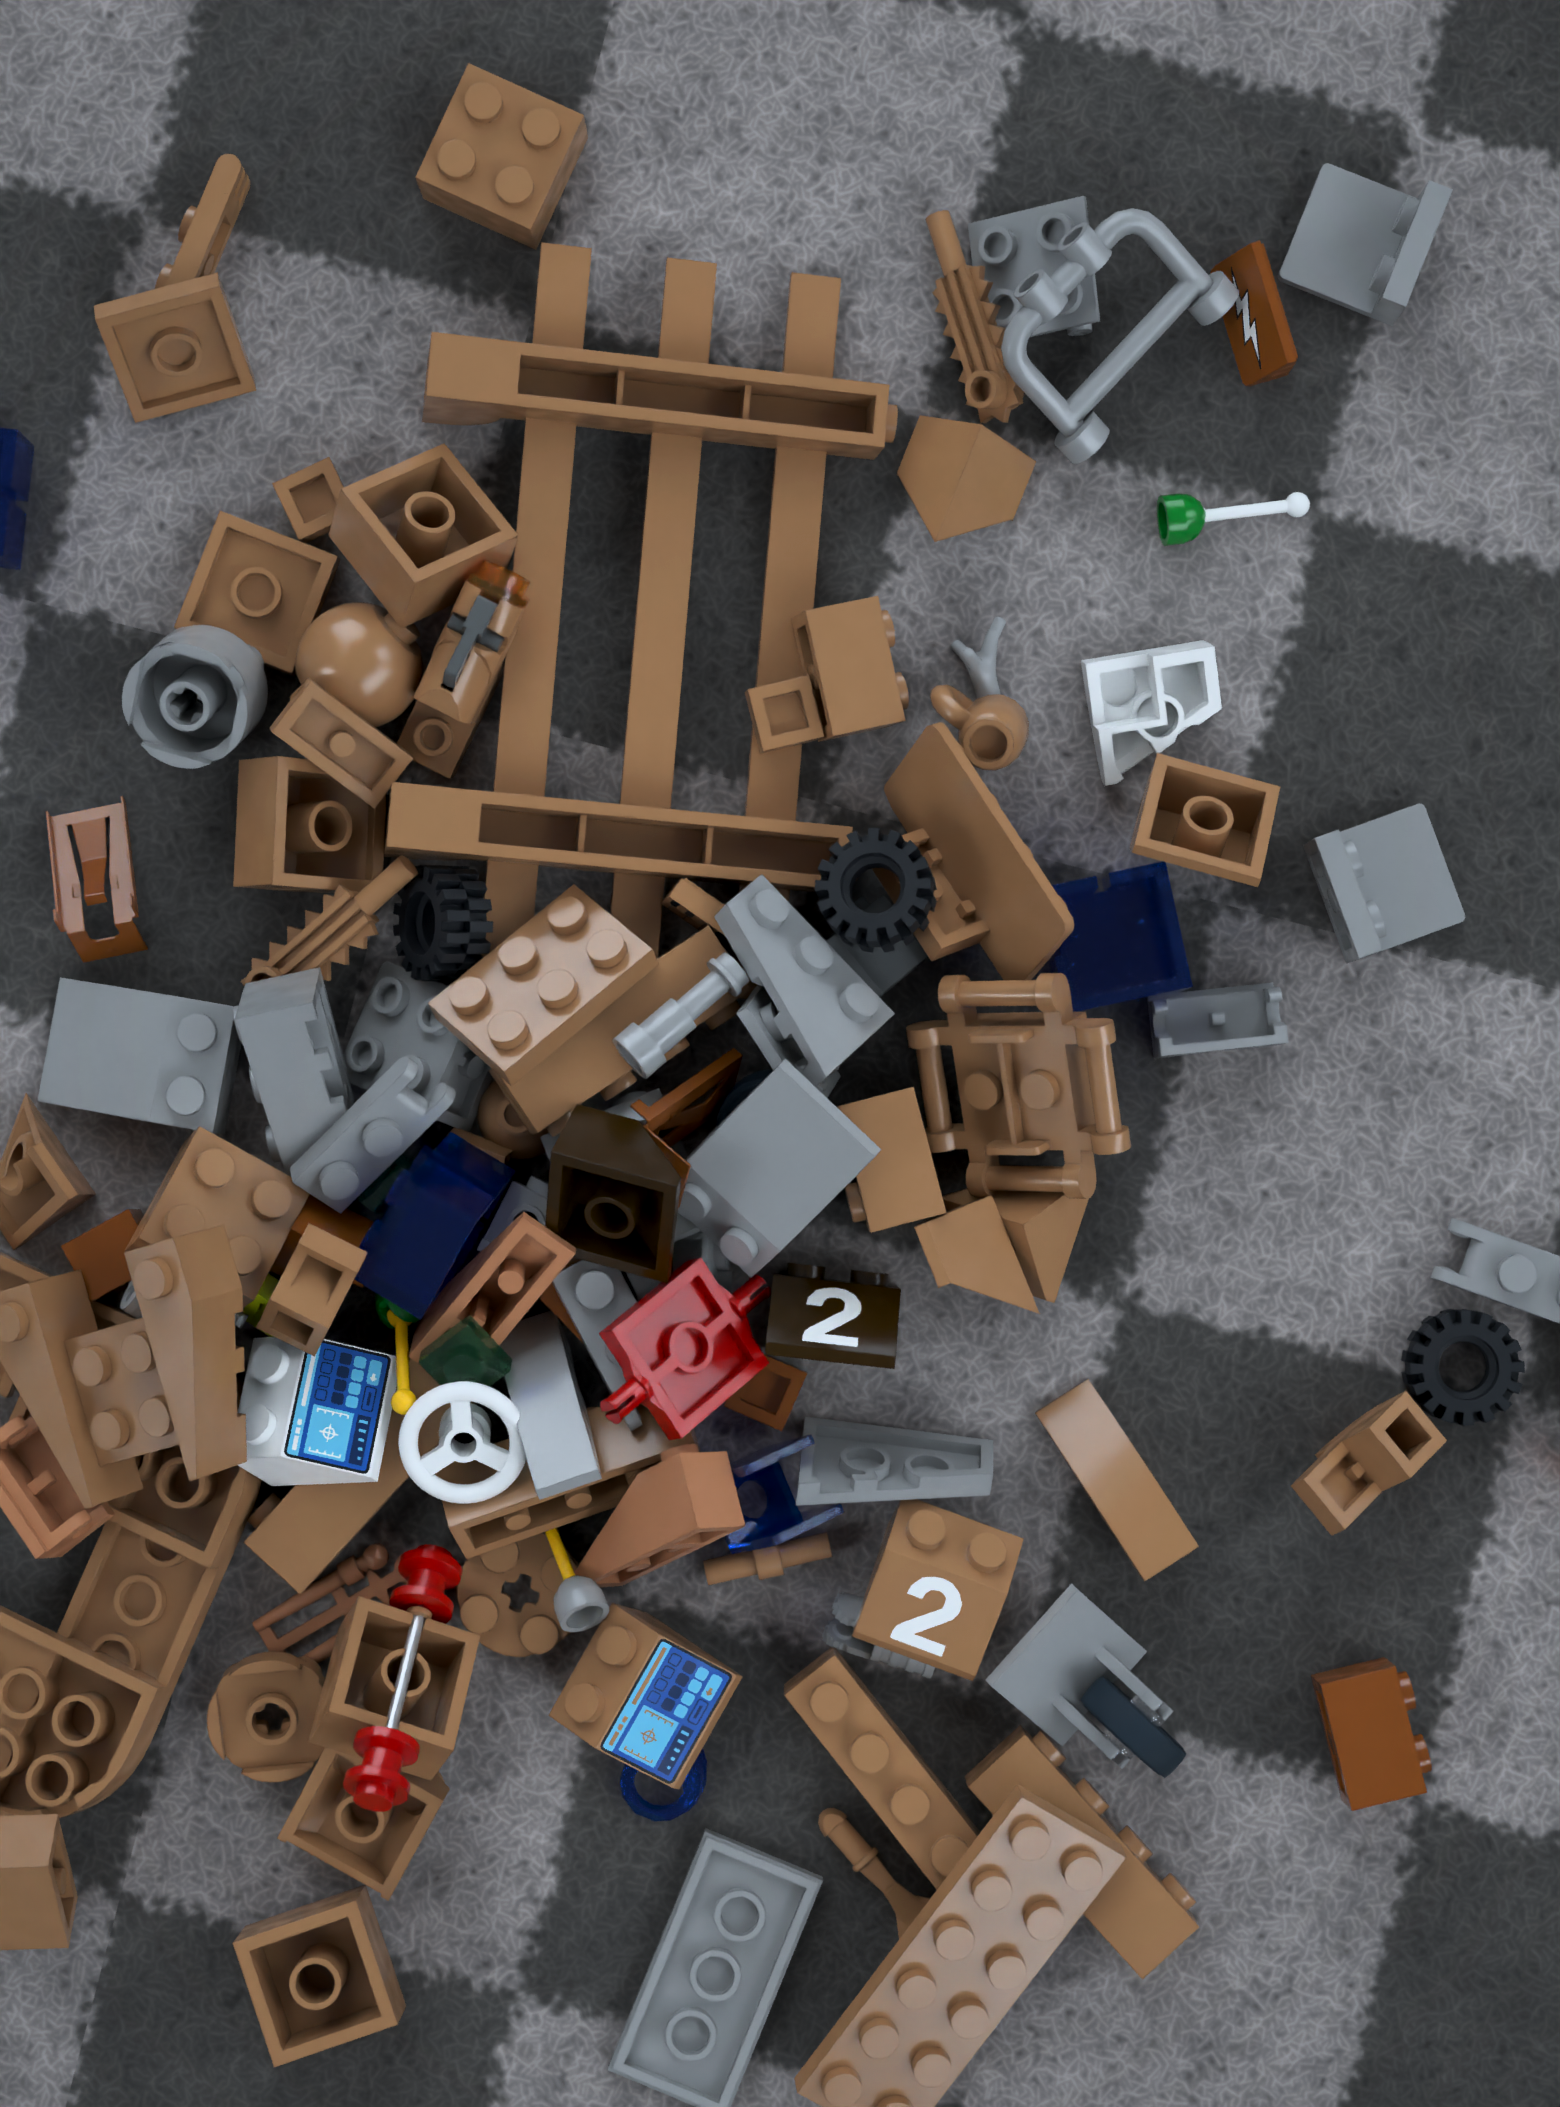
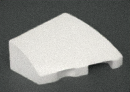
[1081,640,1222,786]

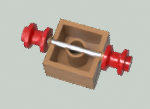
[309,1544,480,1812]

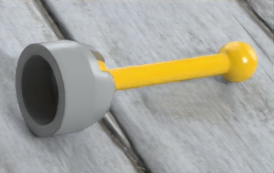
[545,1528,609,1632]

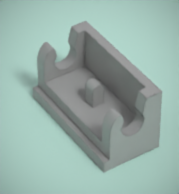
[1147,982,1289,1059]

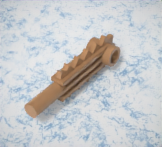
[925,210,1024,423]
[241,855,418,986]

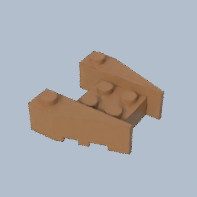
[0,1225,247,1509]

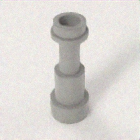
[612,952,749,1079]

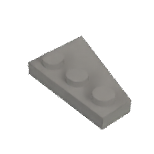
[714,874,895,1087]
[795,1417,993,1506]

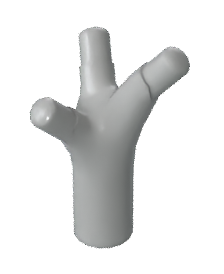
[951,616,1006,699]

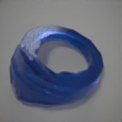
[620,1748,707,1821]

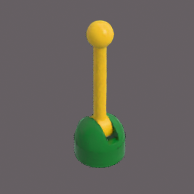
[375,1275,426,1415]

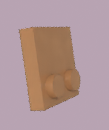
[94,272,256,423]
[174,511,340,677]

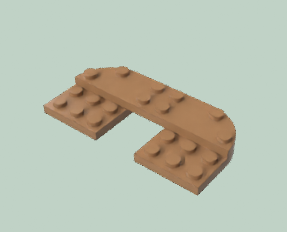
[0,1301,262,1818]

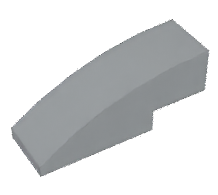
[498,1310,602,1500]

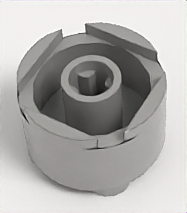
[122,625,268,769]

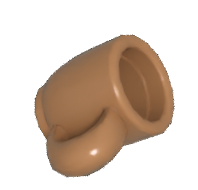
[930,685,1029,771]

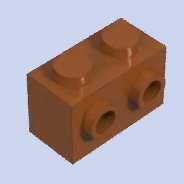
[1311,1657,1432,1811]

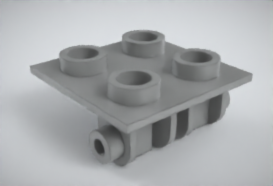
[968,196,1100,337]

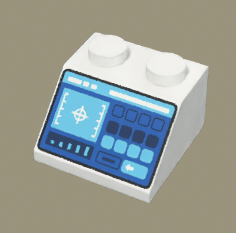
[237,1337,397,1486]

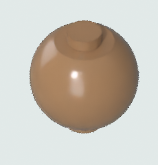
[290,602,423,728]

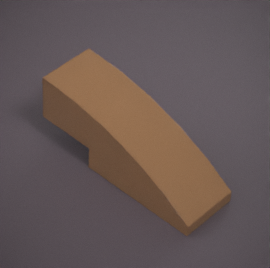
[1035,1378,1199,1581]

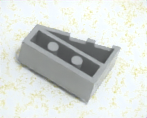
[233,967,355,1176]

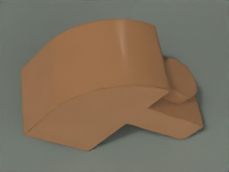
[1291,1391,1447,1536]

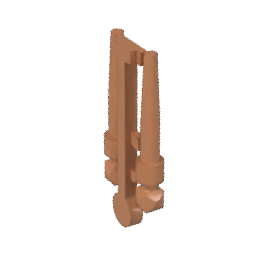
[252,1543,407,1663]

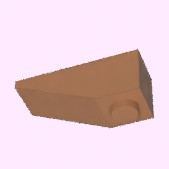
[408,1212,576,1383]
[574,1444,746,1587]

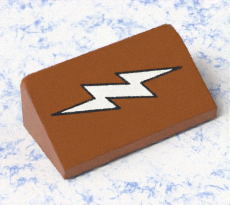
[1210,240,1298,386]

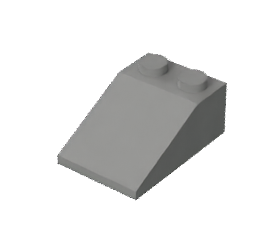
[37,977,241,1134]
[678,1059,882,1278]

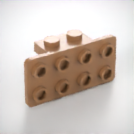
[872,722,1074,980]

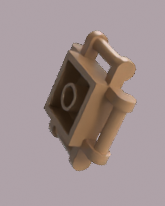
[906,973,1131,1199]

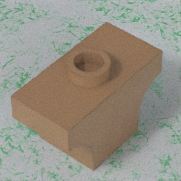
[256,1223,368,1357]

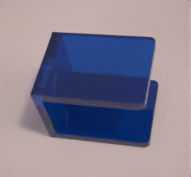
[724,1434,844,1554]

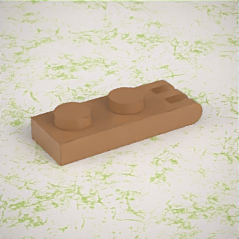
[155,154,251,289]

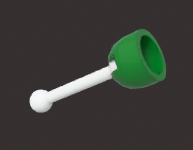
[1157,492,1310,546]

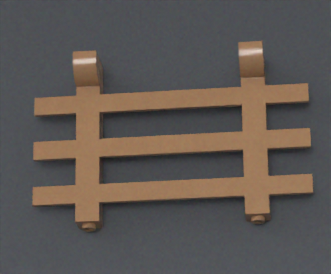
[384,242,898,999]

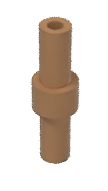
[703,1532,833,1585]

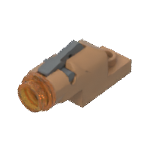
[397,559,531,779]

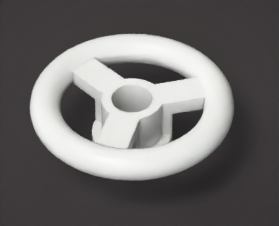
[398,1381,526,1504]

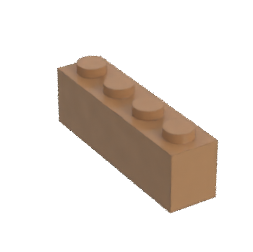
[488,925,751,1137]
[243,1358,476,1594]
[435,1404,701,1559]
[784,1647,980,1890]
[965,1725,1199,1980]

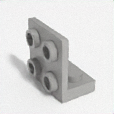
[1278,163,1453,326]
[1303,803,1465,964]
[343,961,493,1132]

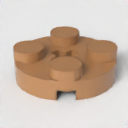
[457,1532,579,1657]
[207,1652,325,1782]

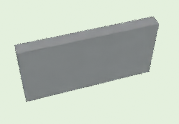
[607,1828,823,2107]

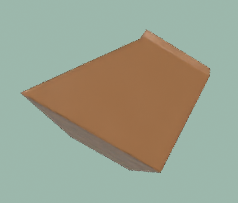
[897,415,1036,542]
[0,1093,96,1250]
[942,1189,1089,1303]
[914,1195,1040,1314]

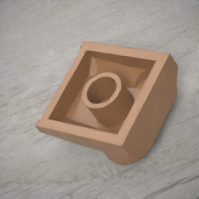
[277,1747,450,1901]

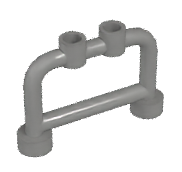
[1001,208,1239,464]

